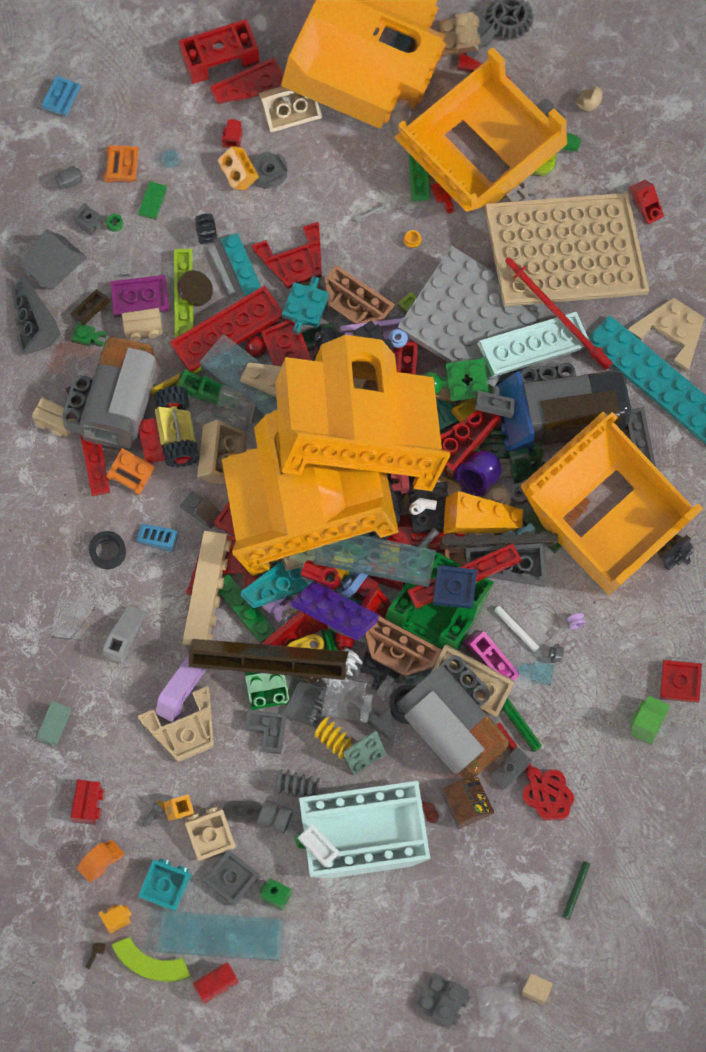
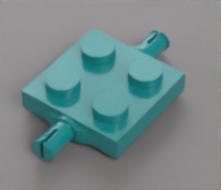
[282,276,329,335]

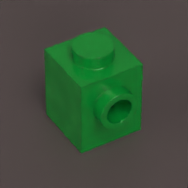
[259,878,292,911]

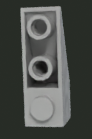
[102,605,146,664]

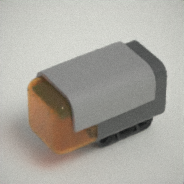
[62,336,156,450]
[397,655,509,779]

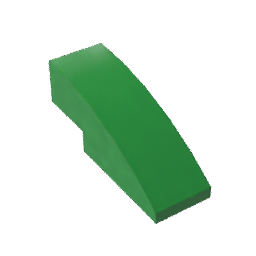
[175,369,237,409]

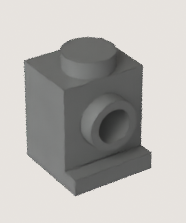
[73,203,103,235]

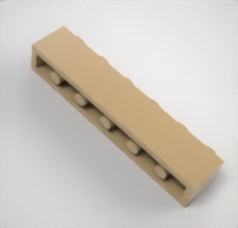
[182,531,231,648]

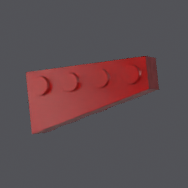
[440,410,501,478]

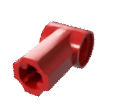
[301,560,341,590]

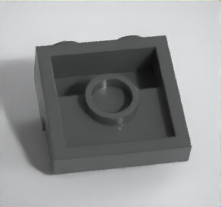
[414,972,471,1029]

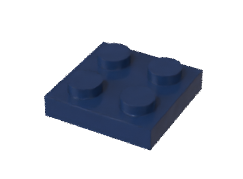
[433,565,477,609]

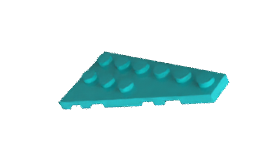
[240,553,363,608]

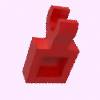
[431,183,454,214]

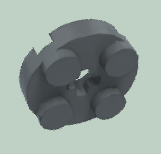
[253,152,288,189]

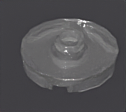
[391,99,411,135]

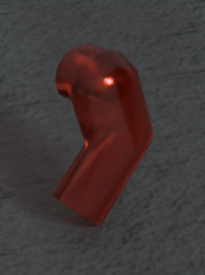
[421,801,439,823]

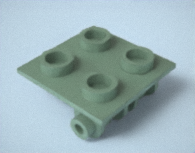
[343,730,386,775]

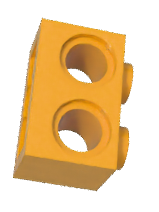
[218,146,259,190]

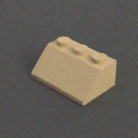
[258,87,322,132]
[197,420,246,484]

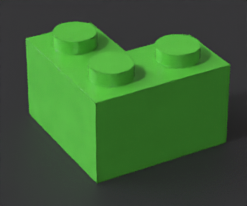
[629,695,670,745]

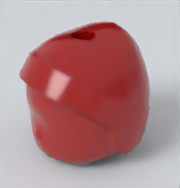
[245,336,266,358]

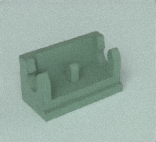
[36,701,72,747]

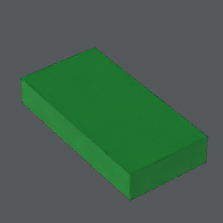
[138,181,167,220]

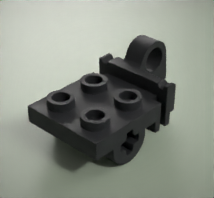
[408,476,448,533]

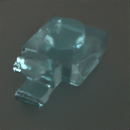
[518,661,554,686]

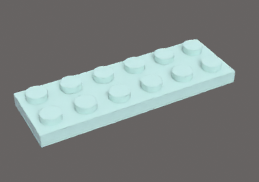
[477,312,589,377]

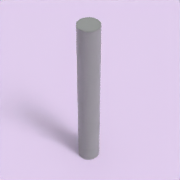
[208,246,235,296]

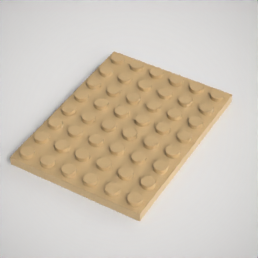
[484,193,649,307]

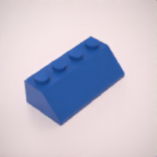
[497,372,534,452]

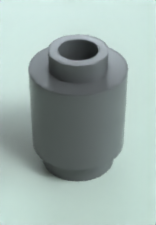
[54,165,83,189]

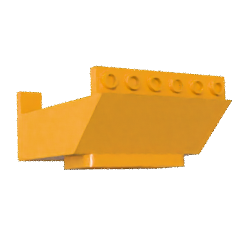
[394,47,567,212]
[520,412,703,596]

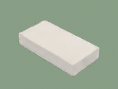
[298,824,340,868]

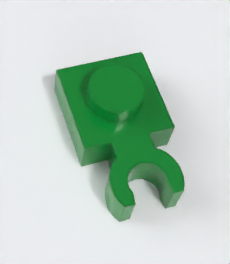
[71,323,107,347]

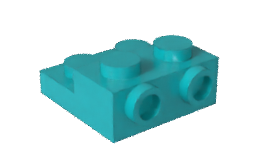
[138,858,192,912]

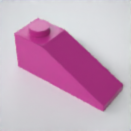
[462,630,520,680]

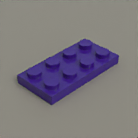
[291,581,379,641]

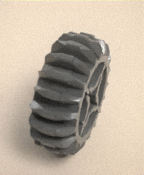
[485,0,534,41]

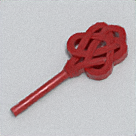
[494,723,575,821]

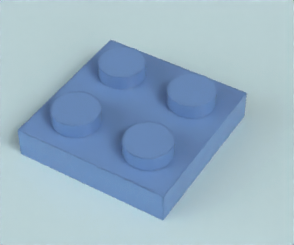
[334,564,373,598]

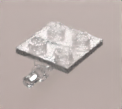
[321,679,373,722]

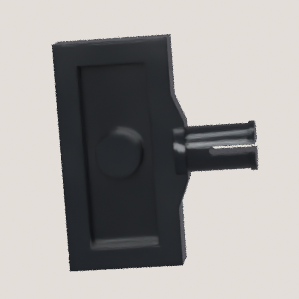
[360,652,400,690]

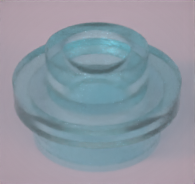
[162,150,180,168]

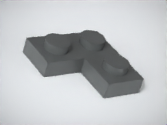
[245,710,287,754]

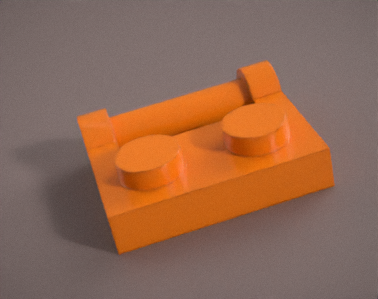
[103,145,139,183]
[106,448,155,495]

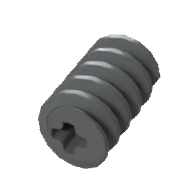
[277,768,320,798]

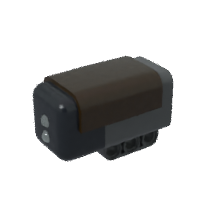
[521,362,631,445]

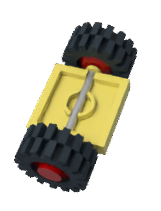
[154,386,199,467]

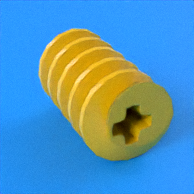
[314,717,358,759]

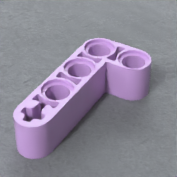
[156,655,207,722]

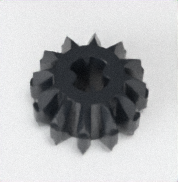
[195,213,217,244]

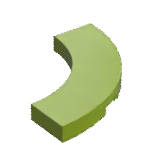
[112,937,191,982]

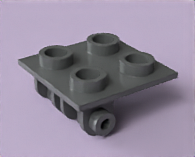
[284,680,335,728]

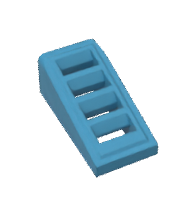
[136,524,178,552]

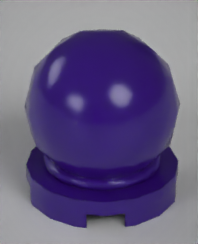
[454,450,502,497]

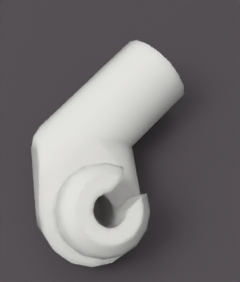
[409,498,437,515]

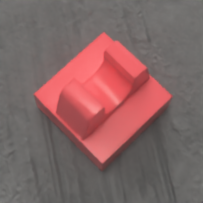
[390,474,410,494]

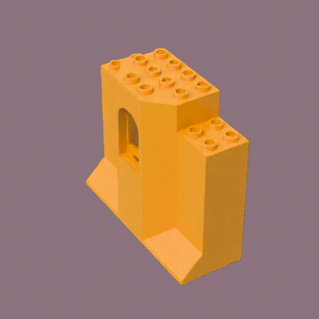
[281,0,446,129]
[275,335,450,491]
[222,410,399,576]

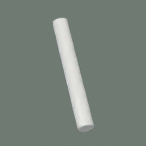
[494,606,539,652]

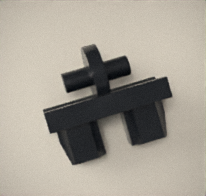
[658,534,693,570]

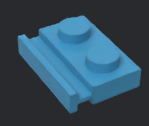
[42,75,81,117]

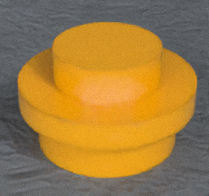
[403,230,422,248]

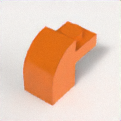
[76,839,125,883]

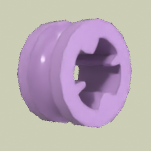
[567,613,586,629]

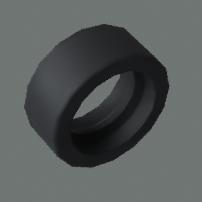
[89,531,126,570]
[389,685,416,724]

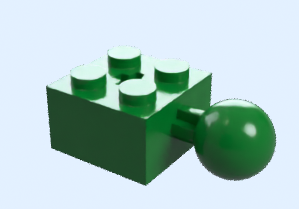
[421,357,490,401]

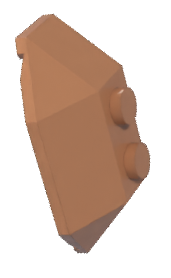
[325,265,396,324]
[365,616,442,677]

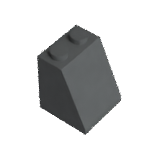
[20,229,87,289]

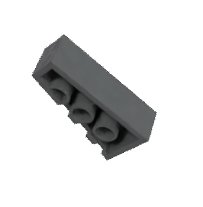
[465,543,546,587]

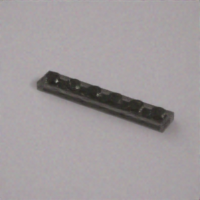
[440,531,558,549]

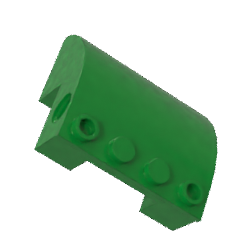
[385,547,494,650]

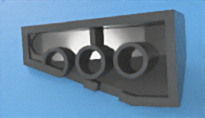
[13,276,61,355]

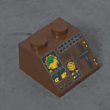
[442,777,495,829]

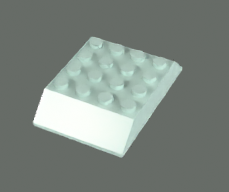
[299,781,430,878]

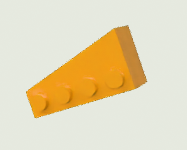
[443,491,523,534]

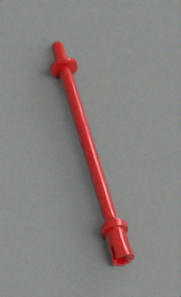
[505,257,613,371]

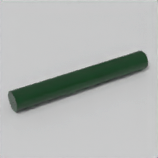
[562,861,590,920]

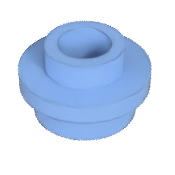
[389,329,408,348]

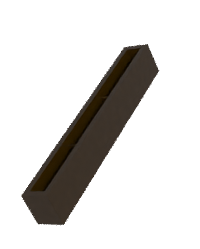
[189,639,349,680]

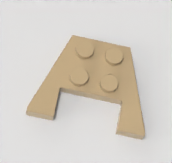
[628,298,705,372]
[138,686,214,762]

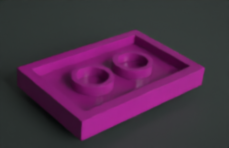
[110,275,170,318]

